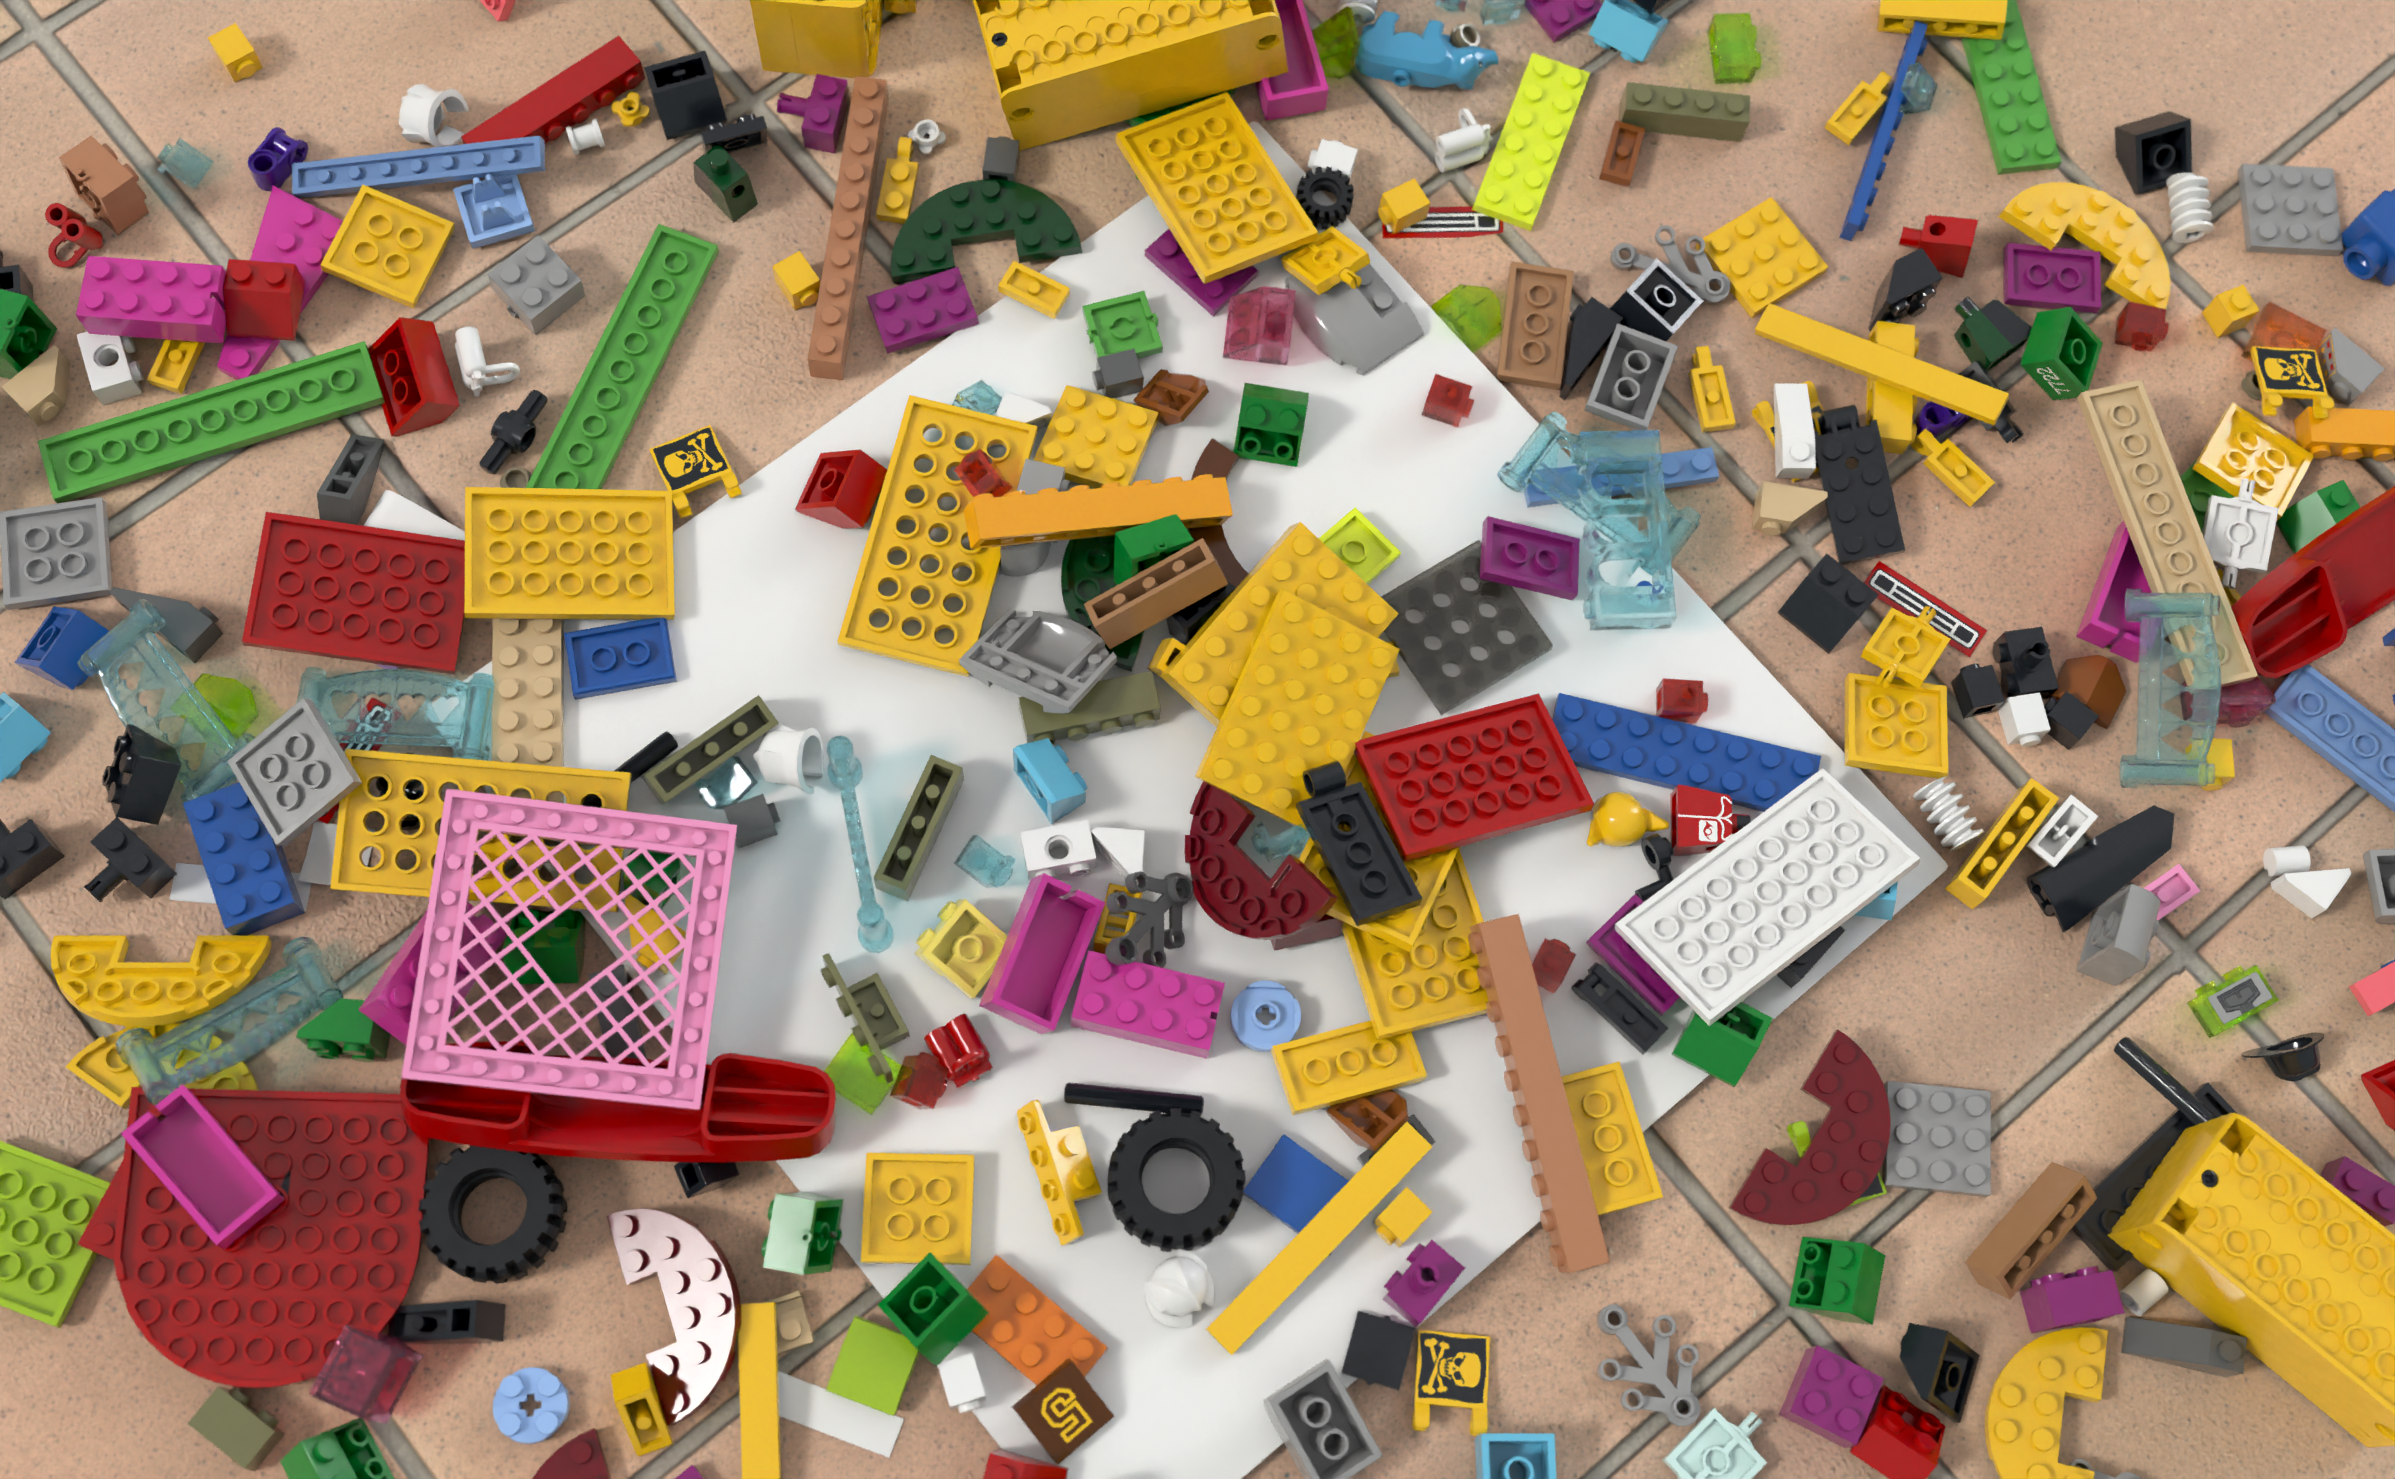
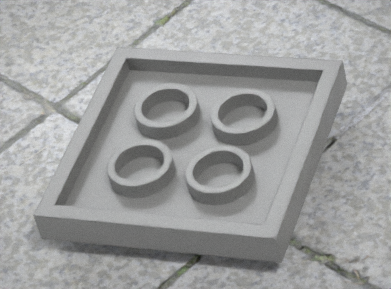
[2238,164,2343,256]
[0,497,112,610]
[227,698,362,846]
[1883,1081,1991,1197]

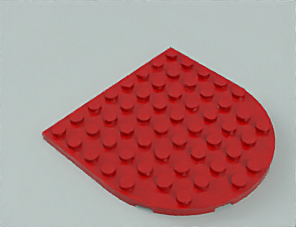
[114,1087,430,1389]

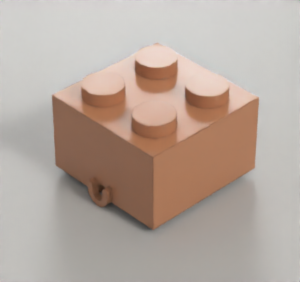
[59,136,149,235]

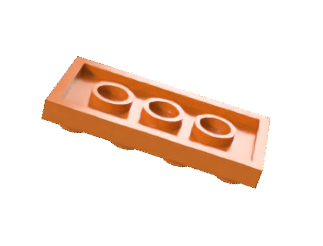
[968,1254,1108,1386]

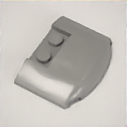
[1285,264,1424,375]
[959,610,1117,713]

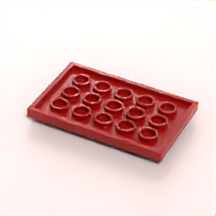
[242,512,465,675]
[1354,693,1594,862]

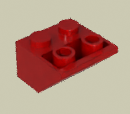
[1850,1385,1946,1479]

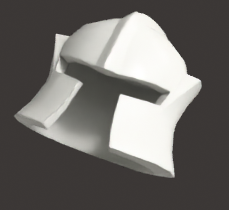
[398,84,469,147]
[754,723,824,794]
[1143,1249,1215,1328]

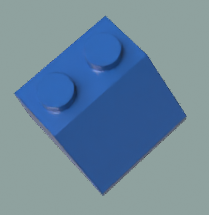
[15,606,112,690]

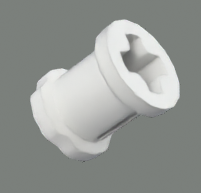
[566,119,605,155]

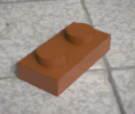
[1599,120,1645,187]

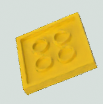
[320,184,455,309]
[1695,197,1829,318]
[1033,385,1159,489]
[2192,402,2314,521]
[1845,673,1948,779]
[861,1153,975,1265]

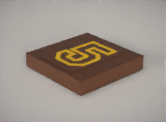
[1012,1358,1114,1465]

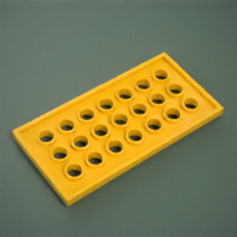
[837,395,1038,677]
[330,749,631,912]

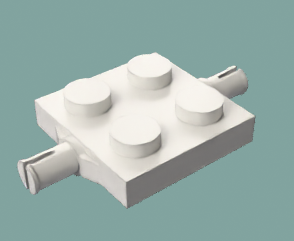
[2202,479,2279,589]

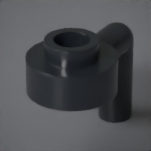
[1635,834,1674,902]

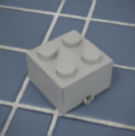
[487,235,585,335]

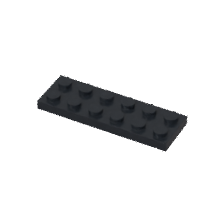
[2071,1082,2238,1272]

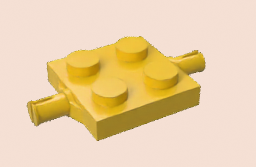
[1281,226,1371,295]
[1860,606,1951,689]

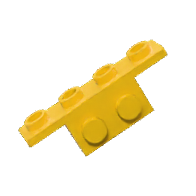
[1016,1100,1102,1245]

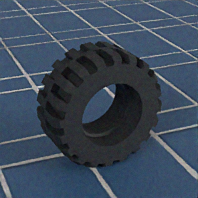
[1107,1108,1245,1252]
[418,1145,568,1284]

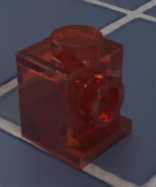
[954,448,1013,497]

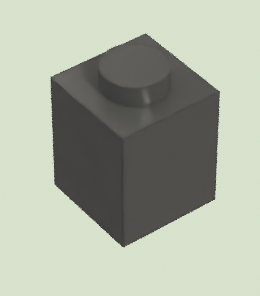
[983,136,1020,182]
[1092,349,1144,399]
[724,794,781,849]

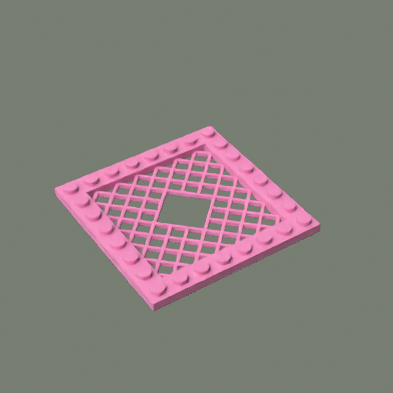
[401,789,737,1110]

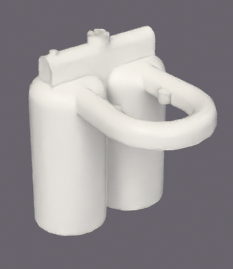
[1435,108,1492,173]
[455,327,520,397]

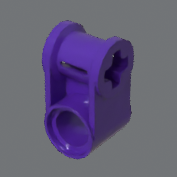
[248,127,308,191]
[1912,401,1970,438]

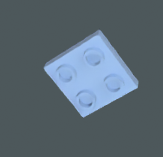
[453,174,535,249]

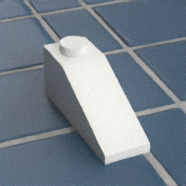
[1773,384,1816,479]

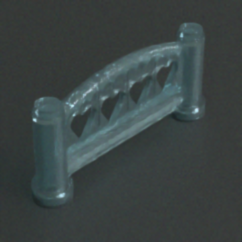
[1497,412,1701,583]
[2120,589,2221,788]
[77,599,256,803]
[296,667,495,761]
[826,736,893,953]
[115,937,343,1106]

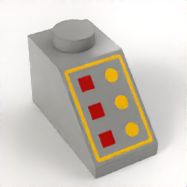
[2318,328,2384,406]

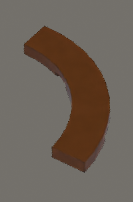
[1188,438,1248,587]

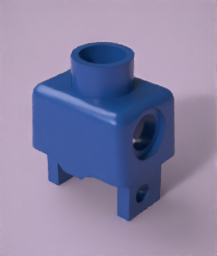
[2341,189,2395,286]

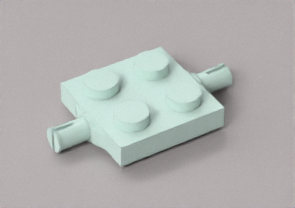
[1662,1408,1767,1479]

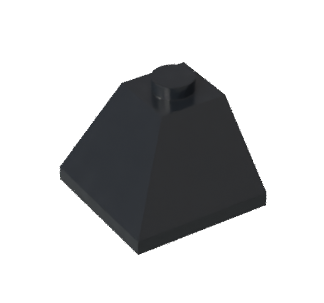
[1899,1323,1980,1423]

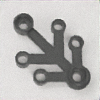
[1105,871,1194,968]

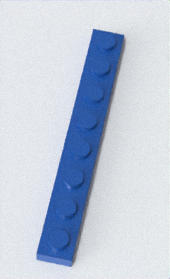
[1839,21,1929,241]

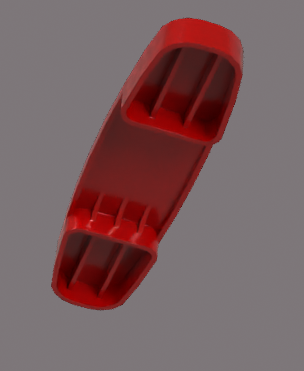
[2231,486,2395,678]
[400,1041,836,1162]

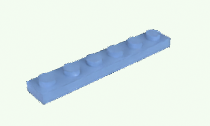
[1521,447,1719,507]

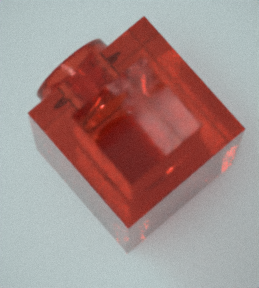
[2114,302,2169,351]
[1422,374,1474,428]
[1656,678,1708,723]
[1531,938,1576,993]
[890,1052,949,1109]

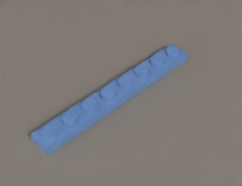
[292,136,545,198]

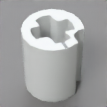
[2263,845,2311,876]
[2119,1269,2168,1316]

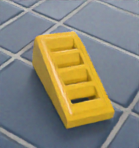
[1093,883,1143,954]

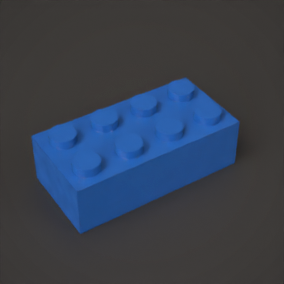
[183,782,305,935]

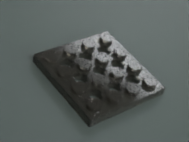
[1381,540,1553,715]

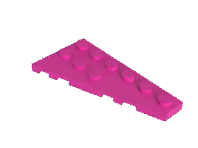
[217,186,343,380]

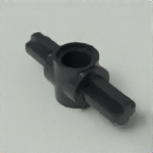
[479,390,548,474]

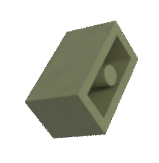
[188,1386,285,1471]

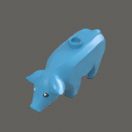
[1350,11,1499,90]

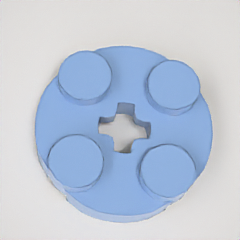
[1230,980,1301,1052]
[493,1367,570,1444]

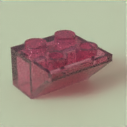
[1223,286,1296,365]
[2179,677,2276,728]
[309,1325,423,1424]

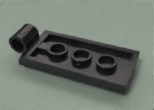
[1814,404,1905,565]
[1296,761,1422,926]

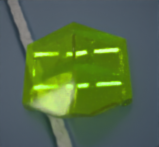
[1312,6,1360,79]
[1430,284,1502,353]
[171,673,259,751]

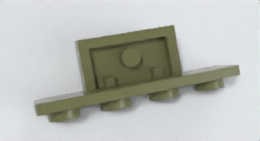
[820,953,910,1084]

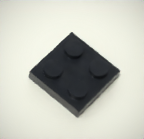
[701,114,767,153]

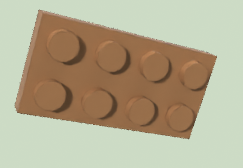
[1496,261,1574,390]

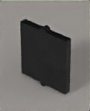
[1341,1311,1416,1391]

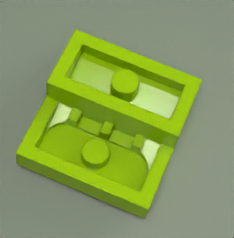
[826,1316,919,1416]

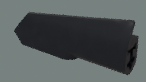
[2027,805,2174,933]

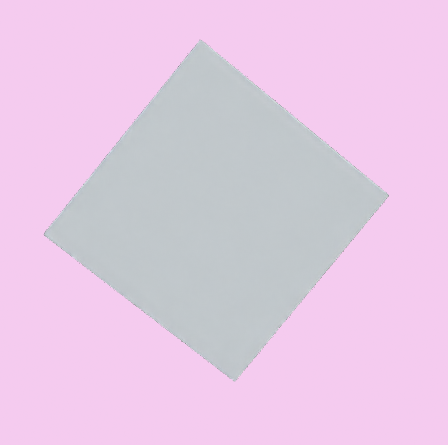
[425,122,1948,1479]

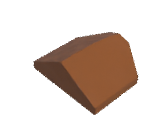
[1133,369,1209,426]
[2049,655,2127,729]
[1326,1089,1409,1151]

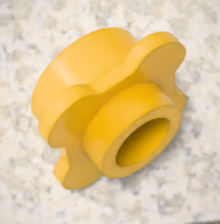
[611,92,650,127]

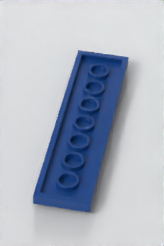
[1552,693,1821,812]

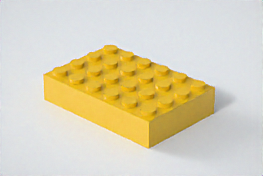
[1160,522,1399,728]

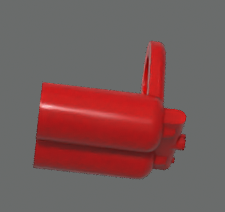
[45,203,104,268]
[924,1014,993,1088]

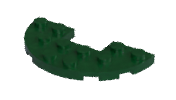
[891,179,1082,283]
[1061,535,1145,672]

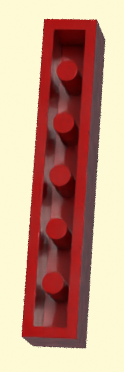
[461,35,646,144]

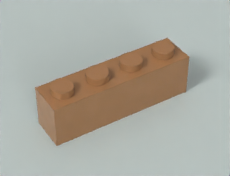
[1084,538,1228,649]
[1965,1162,2097,1300]

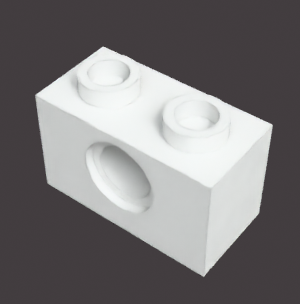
[77,332,144,406]
[1020,819,1096,880]

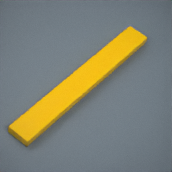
[1755,303,2009,426]
[1206,1122,1433,1355]

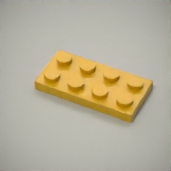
[1271,1020,1427,1116]
[1562,1061,1663,1216]

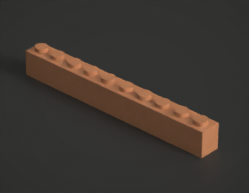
[807,76,889,381]
[1468,914,1610,1273]

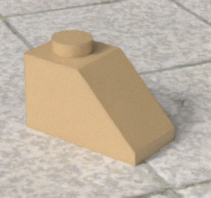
[2,344,70,427]
[1752,481,1828,536]

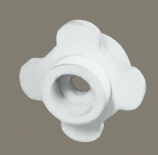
[908,119,946,154]

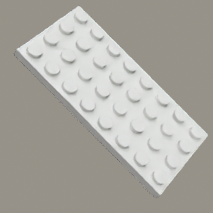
[1615,768,1920,1026]

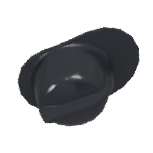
[2241,1033,2324,1082]

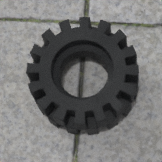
[1296,167,1354,229]

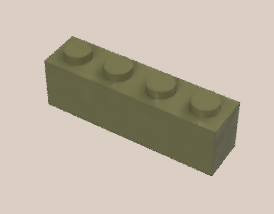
[1619,82,1750,142]
[1019,671,1161,745]
[641,695,779,805]
[873,755,964,902]

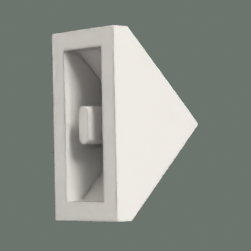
[991,391,1052,447]
[2027,795,2098,868]
[1091,827,1145,886]
[2270,868,2351,919]

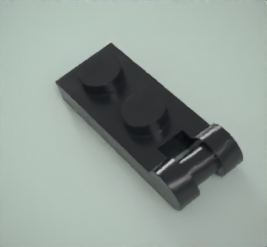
[1572,963,1668,1055]

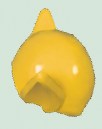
[1586,792,1669,847]

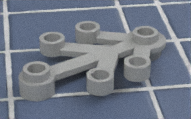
[1610,225,1730,303]
[1597,1305,1700,1427]

